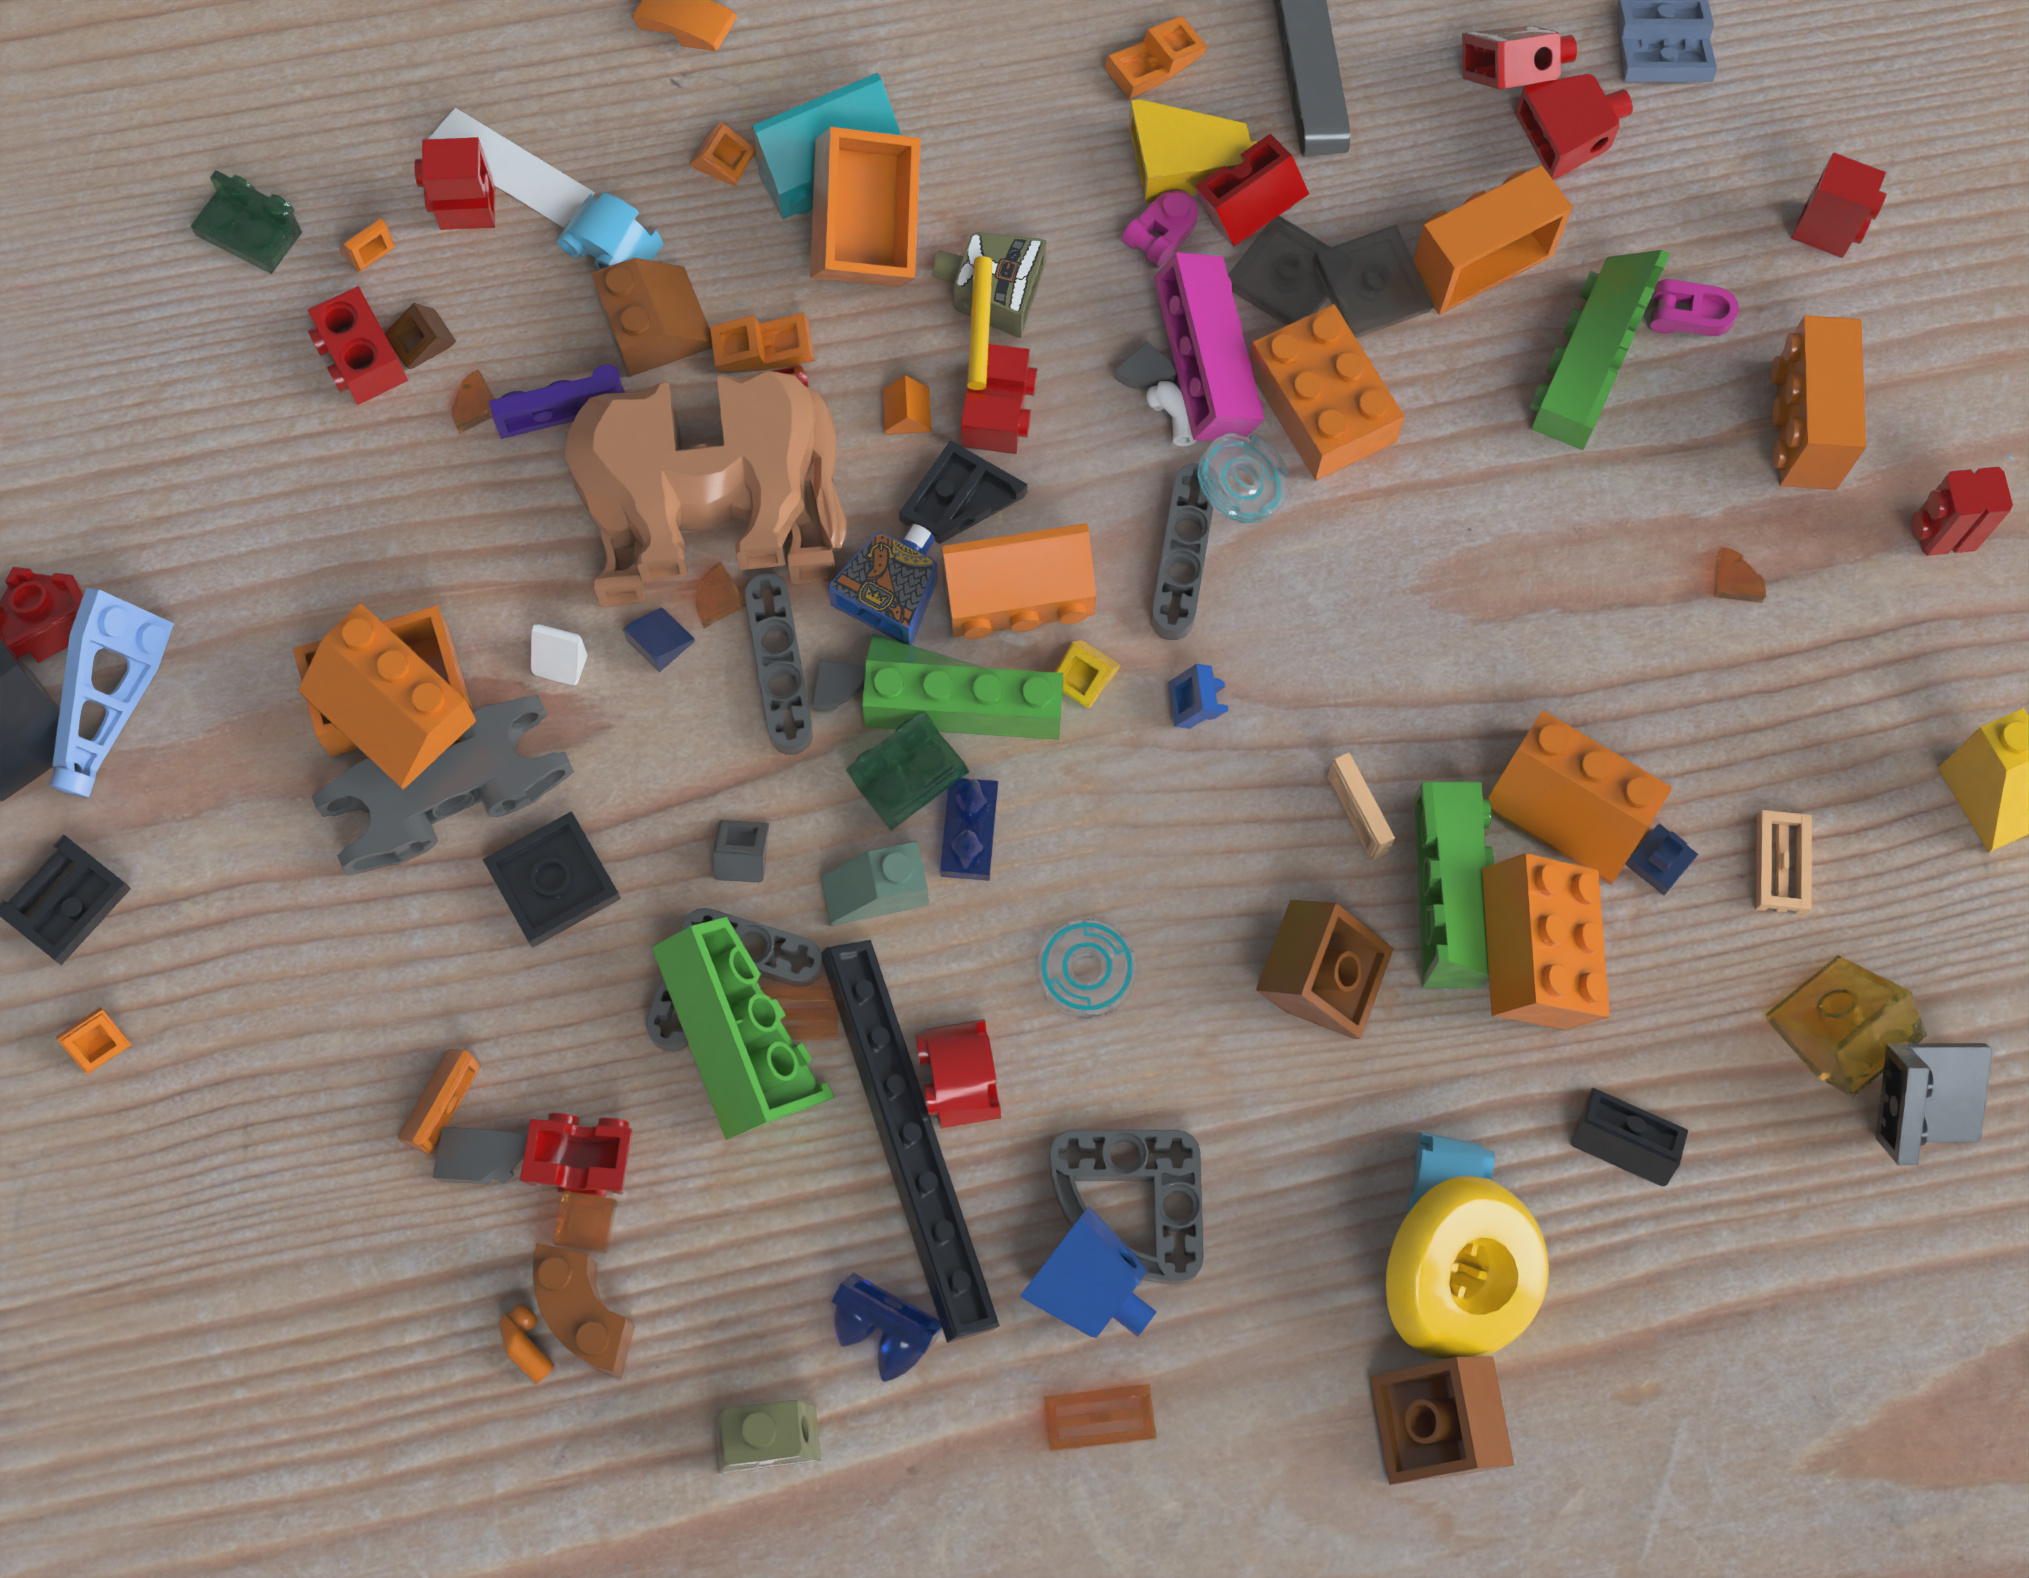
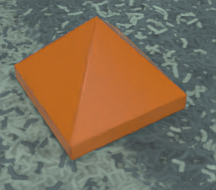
[56,1007,131,1075]

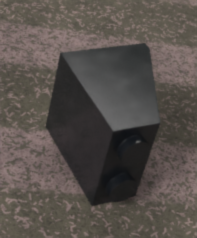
[0,638,81,802]

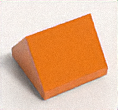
[883,375,932,434]

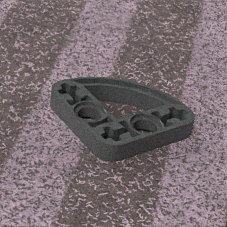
[1049,1130,1204,1285]

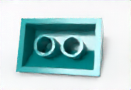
[752,72,902,219]

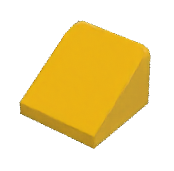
[1055,640,1120,709]

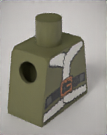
[932,232,1046,338]
[715,1400,821,1474]

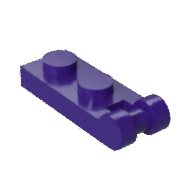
[489,365,625,439]

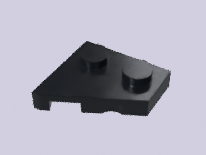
[899,440,1028,544]

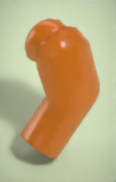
[499,1304,555,1384]

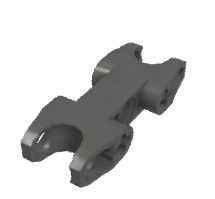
[312,695,574,875]

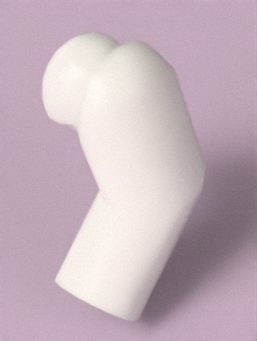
[1146,381,1196,446]

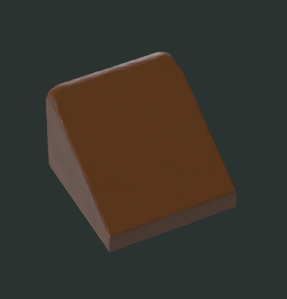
[385,303,456,369]

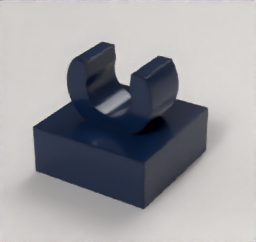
[1625,823,1699,895]

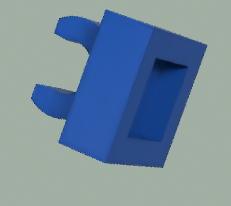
[1168,664,1228,729]

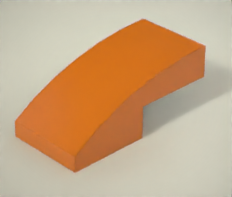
[632,0,737,51]
[1104,16,1208,99]
[710,312,815,372]

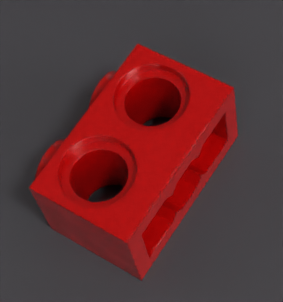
[307,286,408,405]

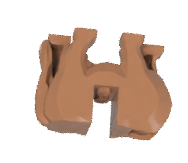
[564,371,847,607]

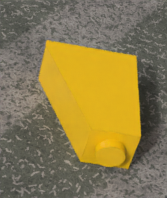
[1128,99,1257,203]
[1938,708,2029,853]

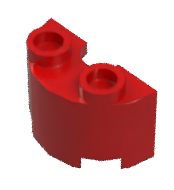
[915,1019,1001,1129]
[520,1113,633,1197]

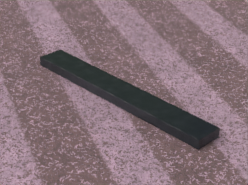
[821,940,1000,1343]

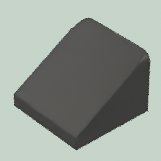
[713,820,769,883]

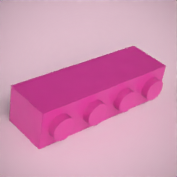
[1153,252,1265,443]

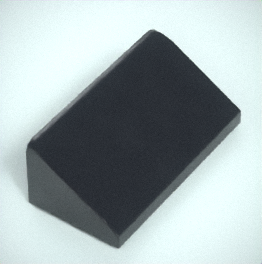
[1571,1087,1688,1186]

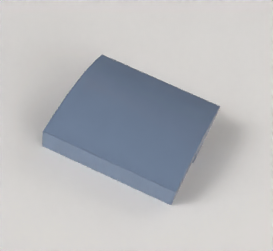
[1618,0,1717,82]

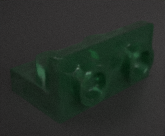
[191,170,302,274]
[846,711,970,831]

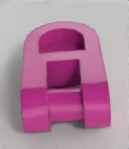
[1121,190,1198,267]
[1650,279,1739,336]

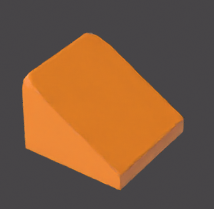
[689,121,756,186]
[339,218,395,272]

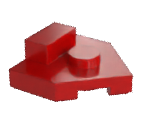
[0,566,84,663]

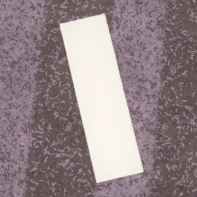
[428,108,595,228]

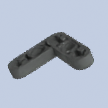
[646,908,823,1052]

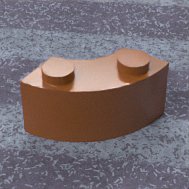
[533,1243,635,1379]

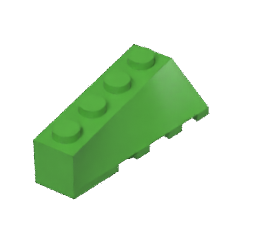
[1530,250,1670,450]
[862,634,1064,740]
[1414,782,1494,989]
[652,917,835,1140]

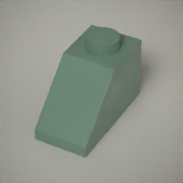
[821,841,929,926]

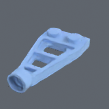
[49,588,174,798]

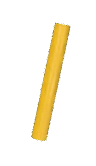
[967,256,993,390]

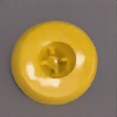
[1386,1176,1549,1360]

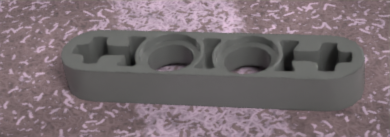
[1151,463,1217,640]
[745,573,813,755]

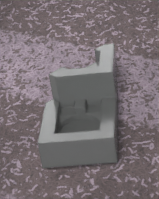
[433,1127,528,1184]

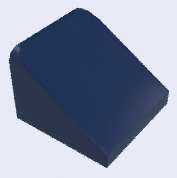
[623,607,695,673]

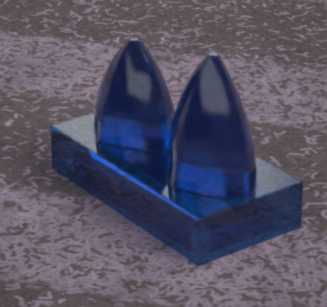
[940,777,998,881]
[831,1272,942,1382]

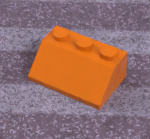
[942,523,1096,640]
[298,603,477,790]
[1487,710,1673,885]

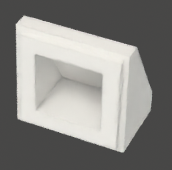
[531,624,588,685]

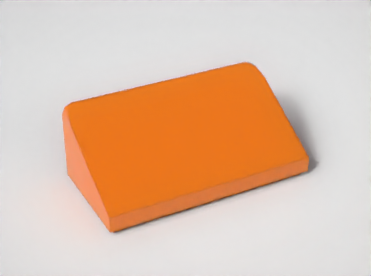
[398,1049,481,1155]

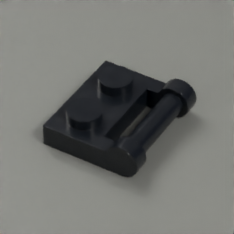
[0,834,131,965]

